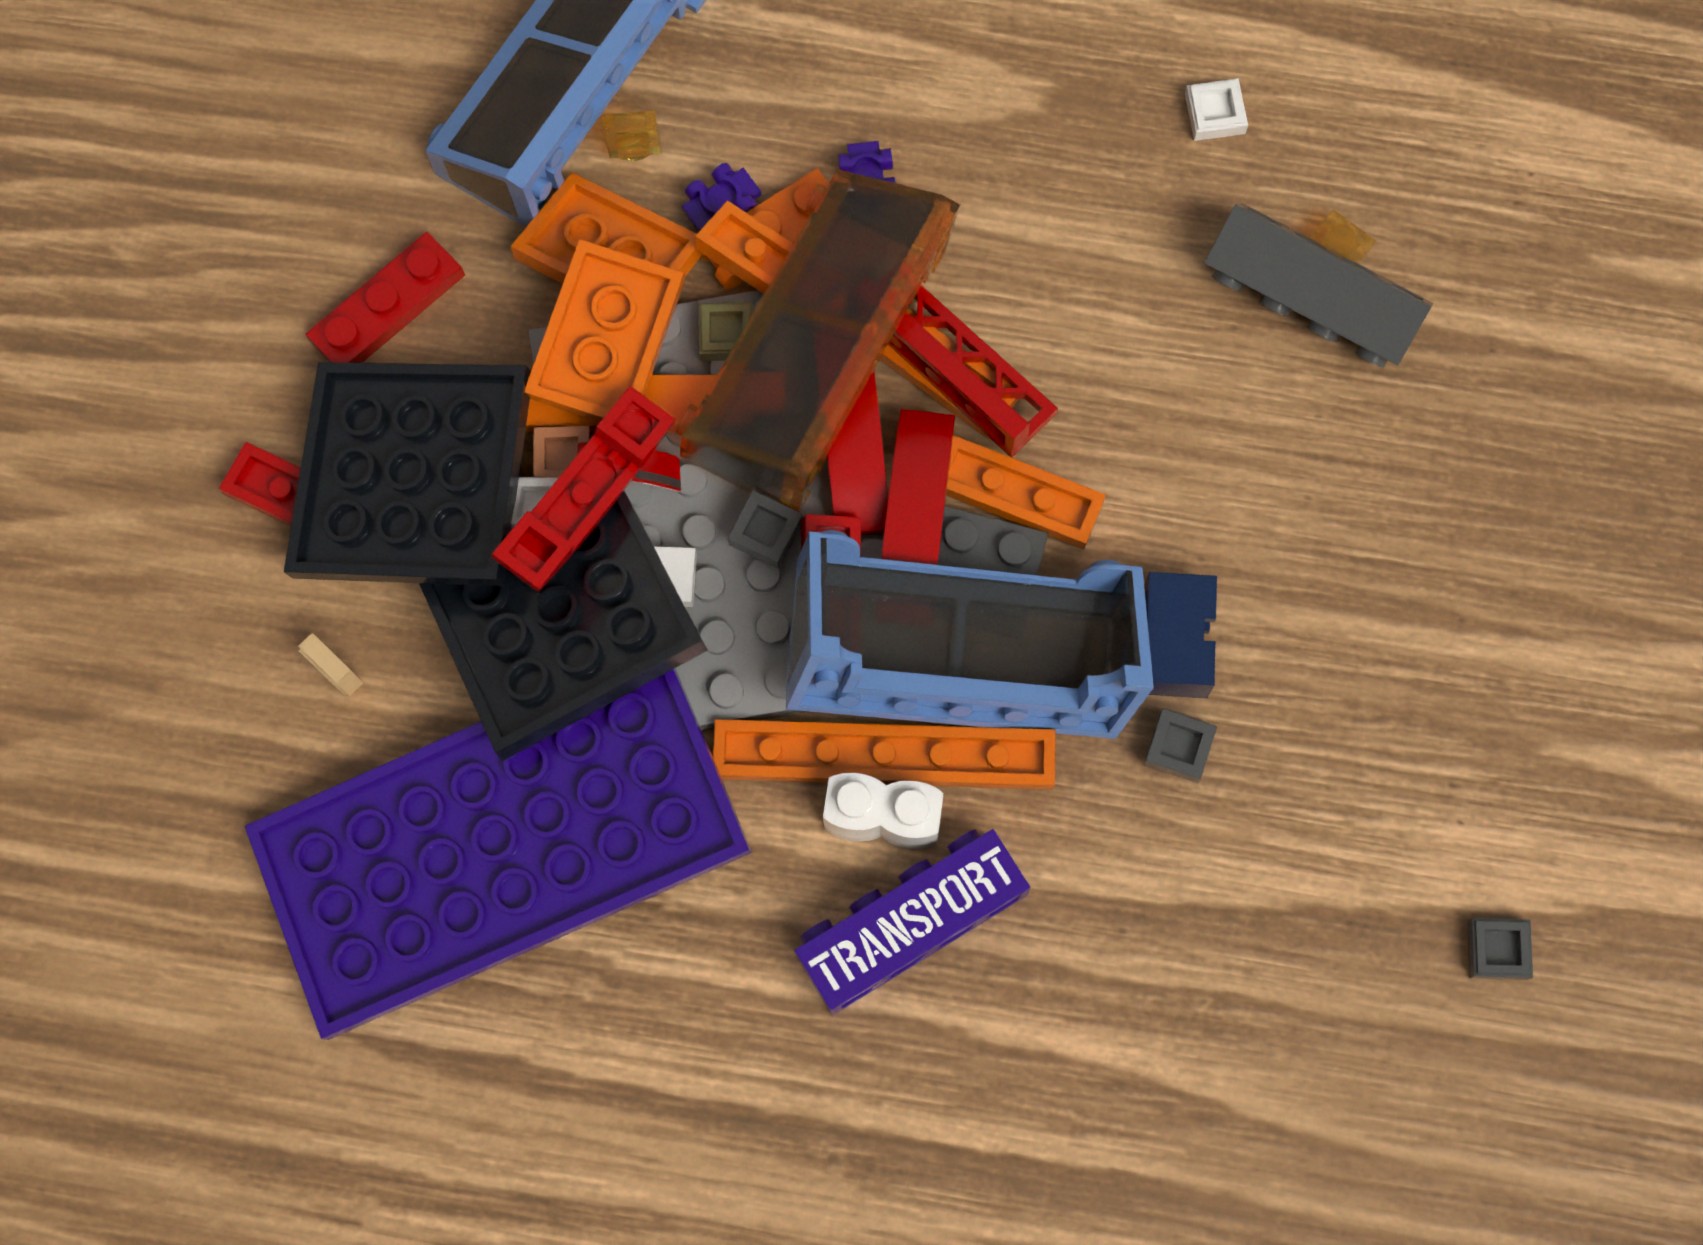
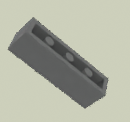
[1204,202,1433,368]

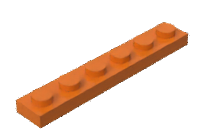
[713,719,1055,790]

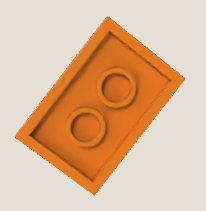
[510,172,703,284]
[525,239,685,422]

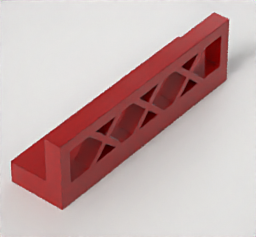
[854,266,1058,458]

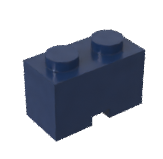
[1131,572,1217,698]

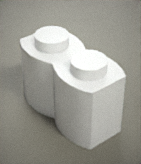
[823,773,944,849]

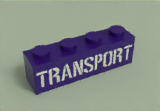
[794,829,1031,1016]

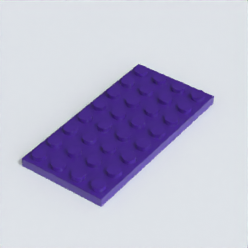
[245,668,752,1040]

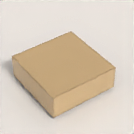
[298,633,363,697]

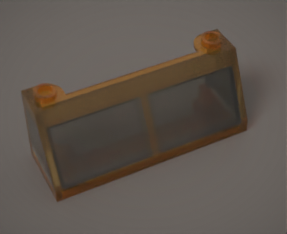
[676,169,961,512]

